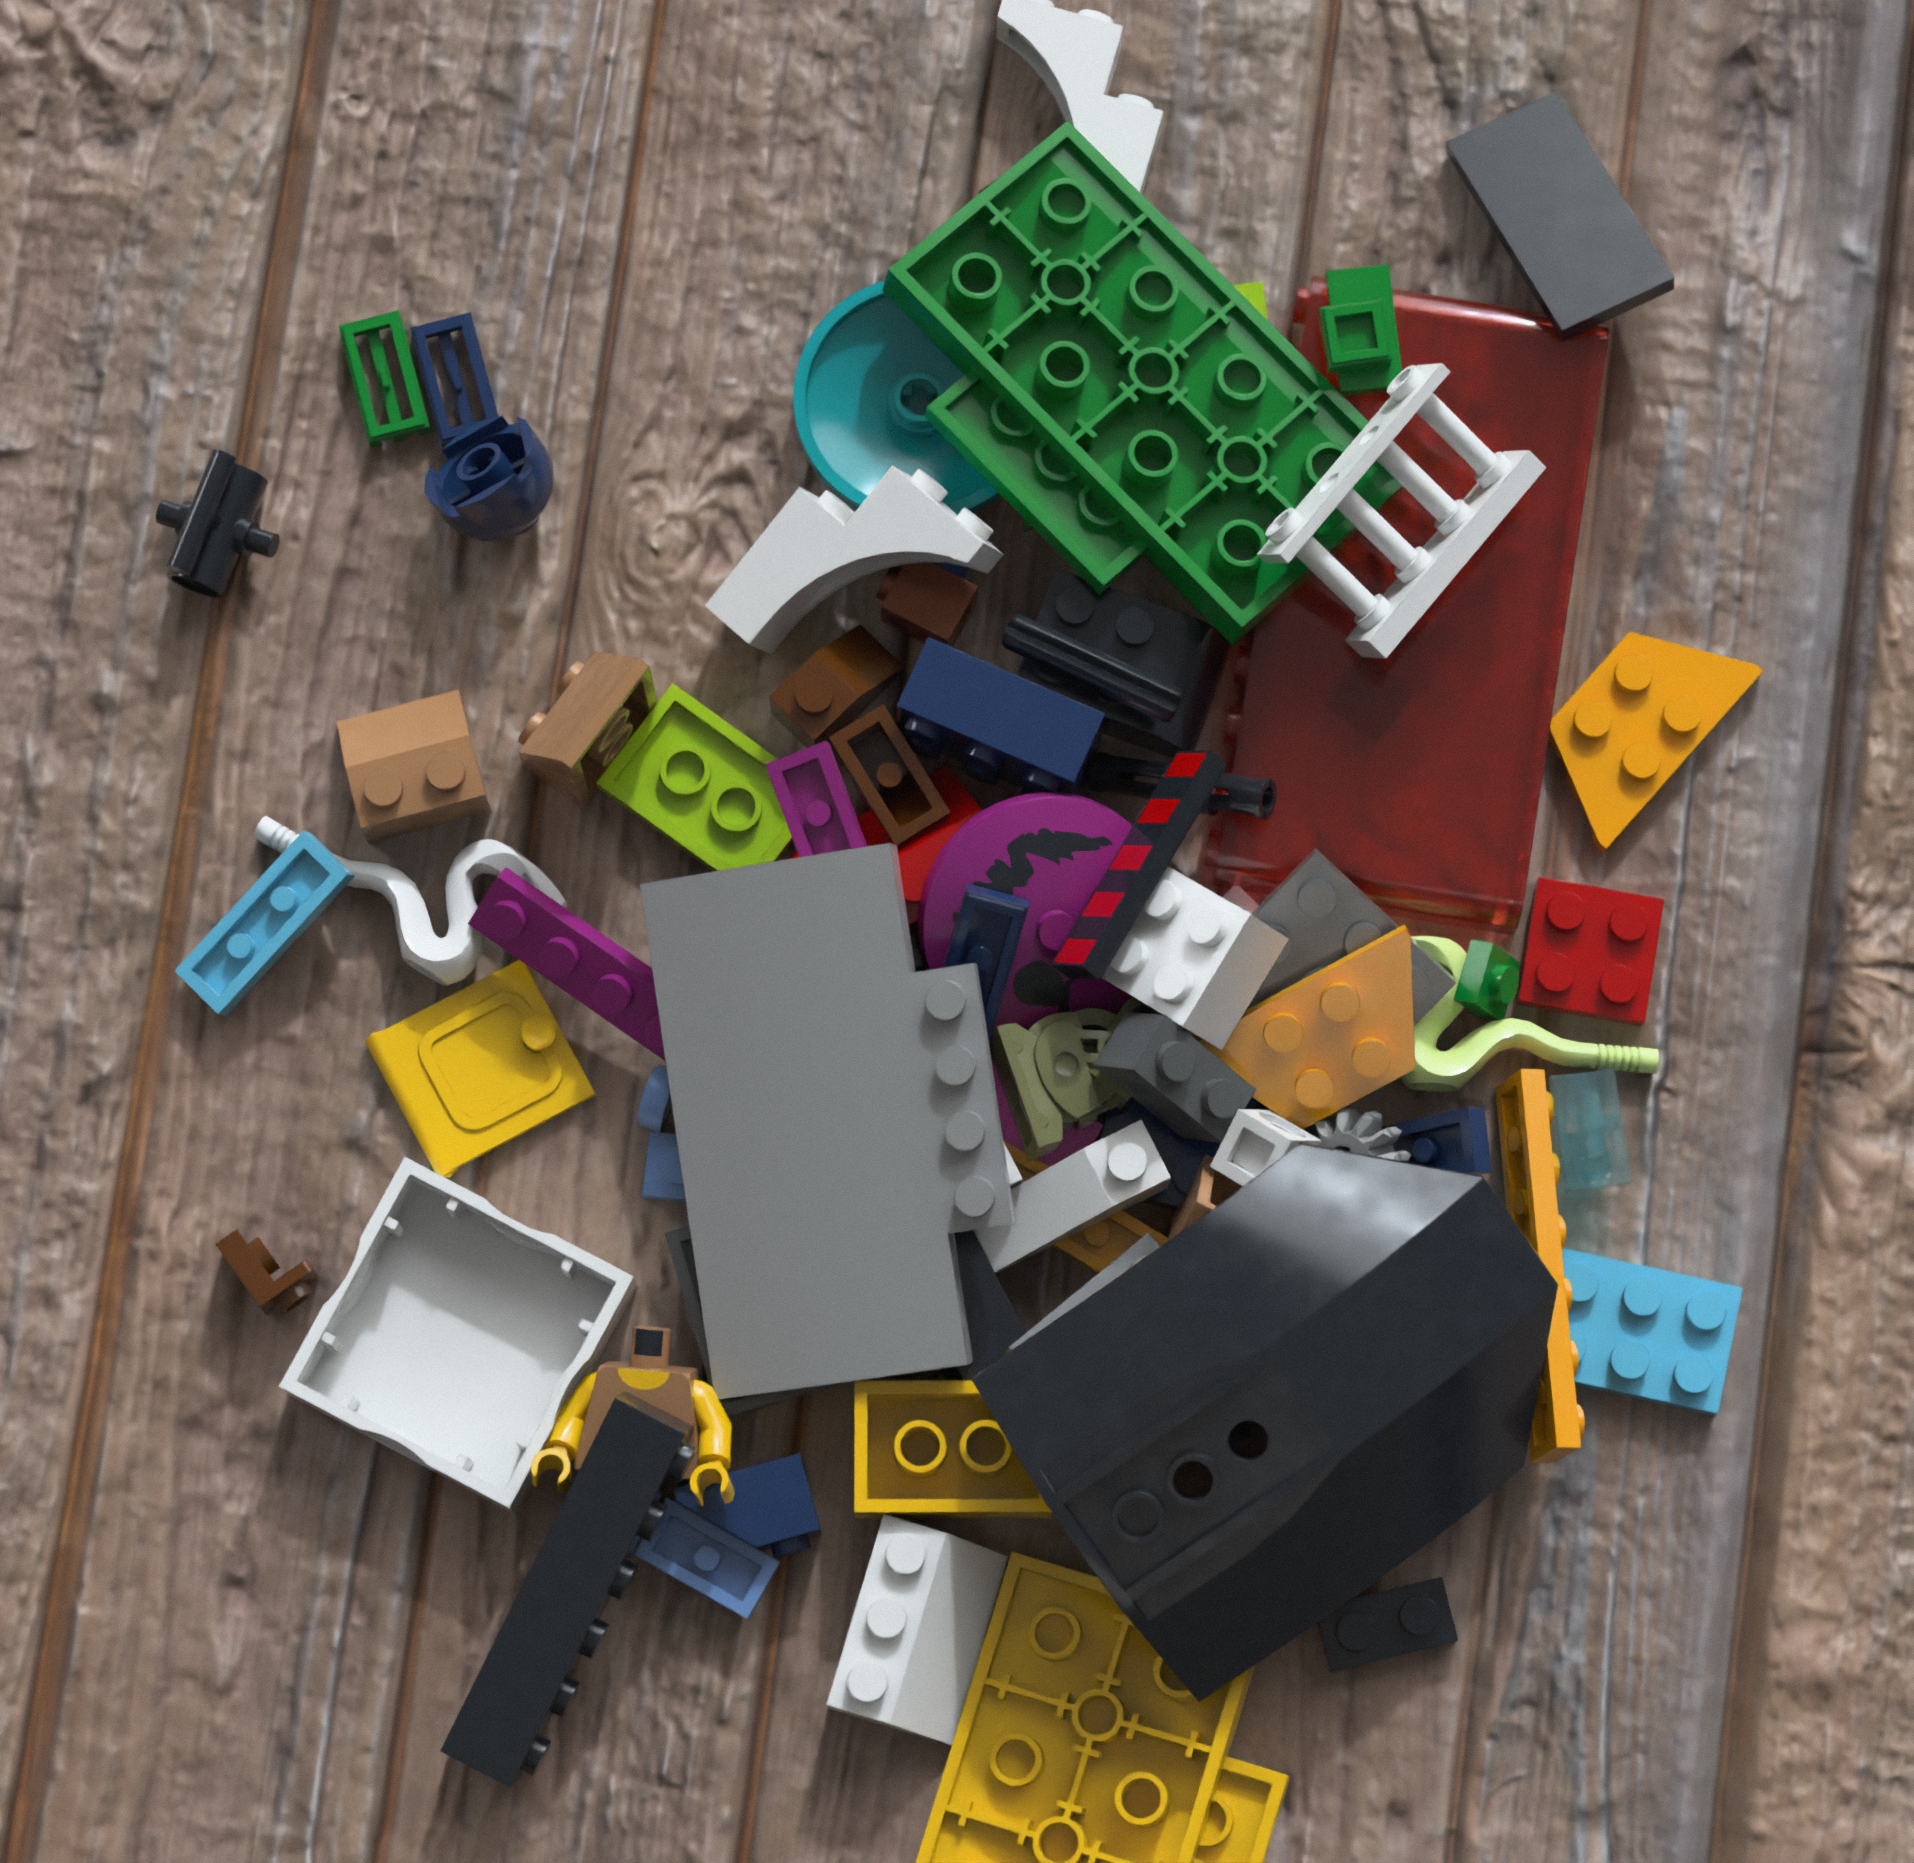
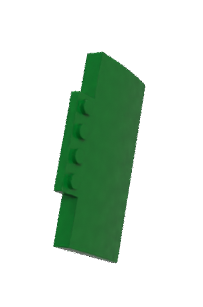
[882,121,1404,646]

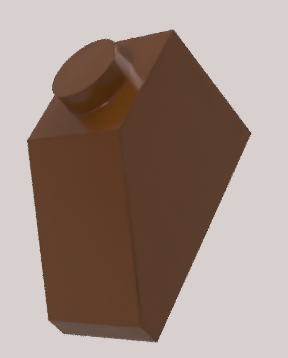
[769,624,905,748]
[829,704,951,846]

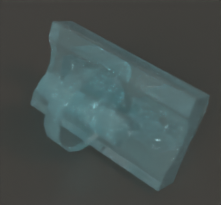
[1548,1068,1632,1193]

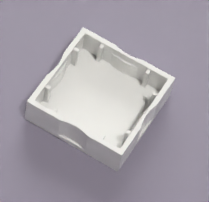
[279,1157,638,1514]

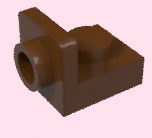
[216,1229,319,1315]

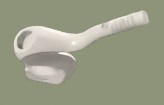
[253,816,567,986]

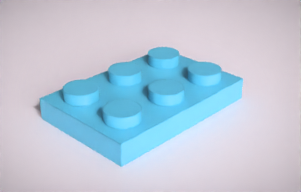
[1562,1248,1743,1416]

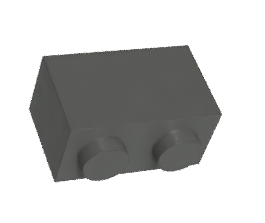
[1093,1012,1256,1143]

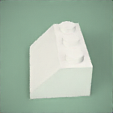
[826,1514,1009,1746]

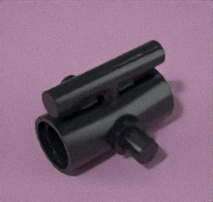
[156,449,280,599]

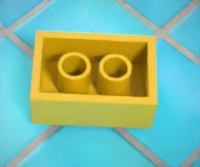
[854,1380,1052,1519]

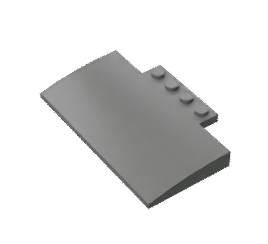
[640,843,1016,1399]

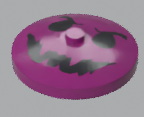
[917,792,1141,1035]

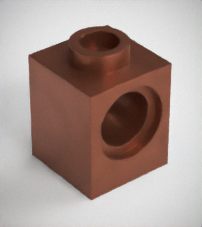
[876,562,978,647]

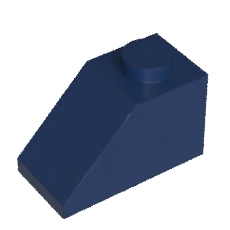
[673,1453,821,1559]

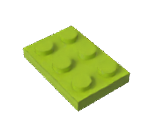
[596,683,793,872]

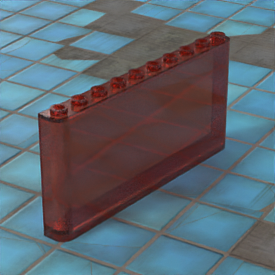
[1204,275,1610,936]

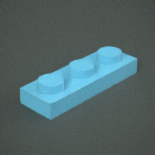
[174,830,355,1016]

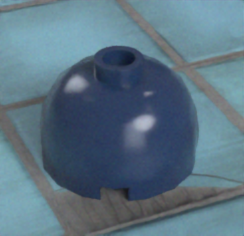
[424,416,554,541]

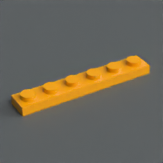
[1495,1069,1585,1463]

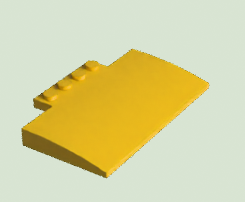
[915,1551,1290,1863]

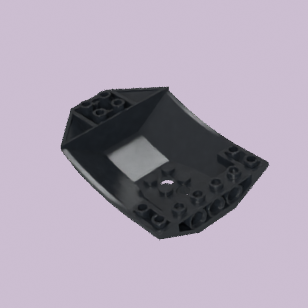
[971,1142,1558,1702]

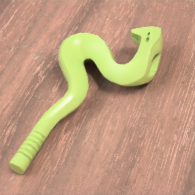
[1400,936,1659,1092]

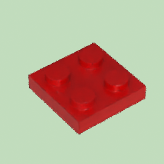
[1516,877,1664,1027]

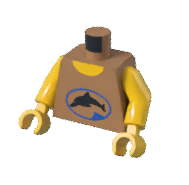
[531,1326,735,1506]

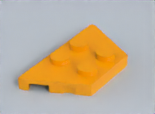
[1545,631,1763,853]
[1195,924,1415,1130]

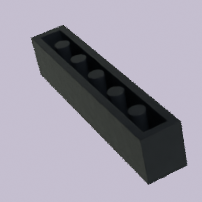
[440,1391,697,1787]

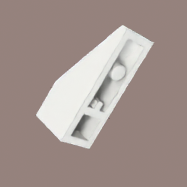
[972,1120,1171,1274]

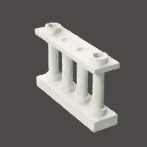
[1257,363,1547,658]

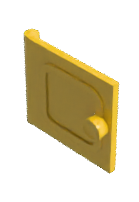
[364,960,596,1178]

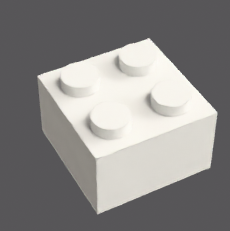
[1102,866,1289,1050]

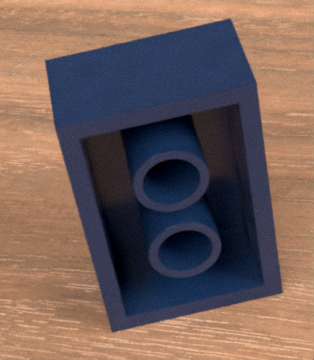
[897,637,1105,795]

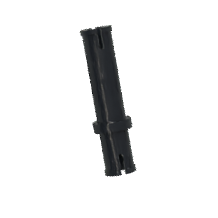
[1087,752,1277,820]

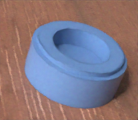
[637,1065,672,1132]

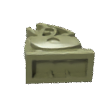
[989,997,1160,1162]

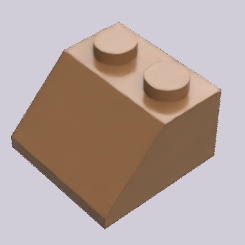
[336,689,491,844]

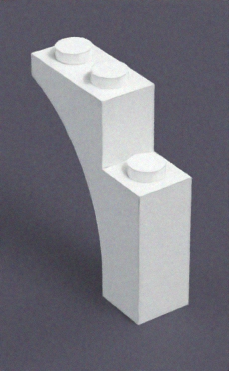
[996,0,1164,195]
[705,466,1004,654]

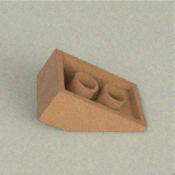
[518,652,657,810]

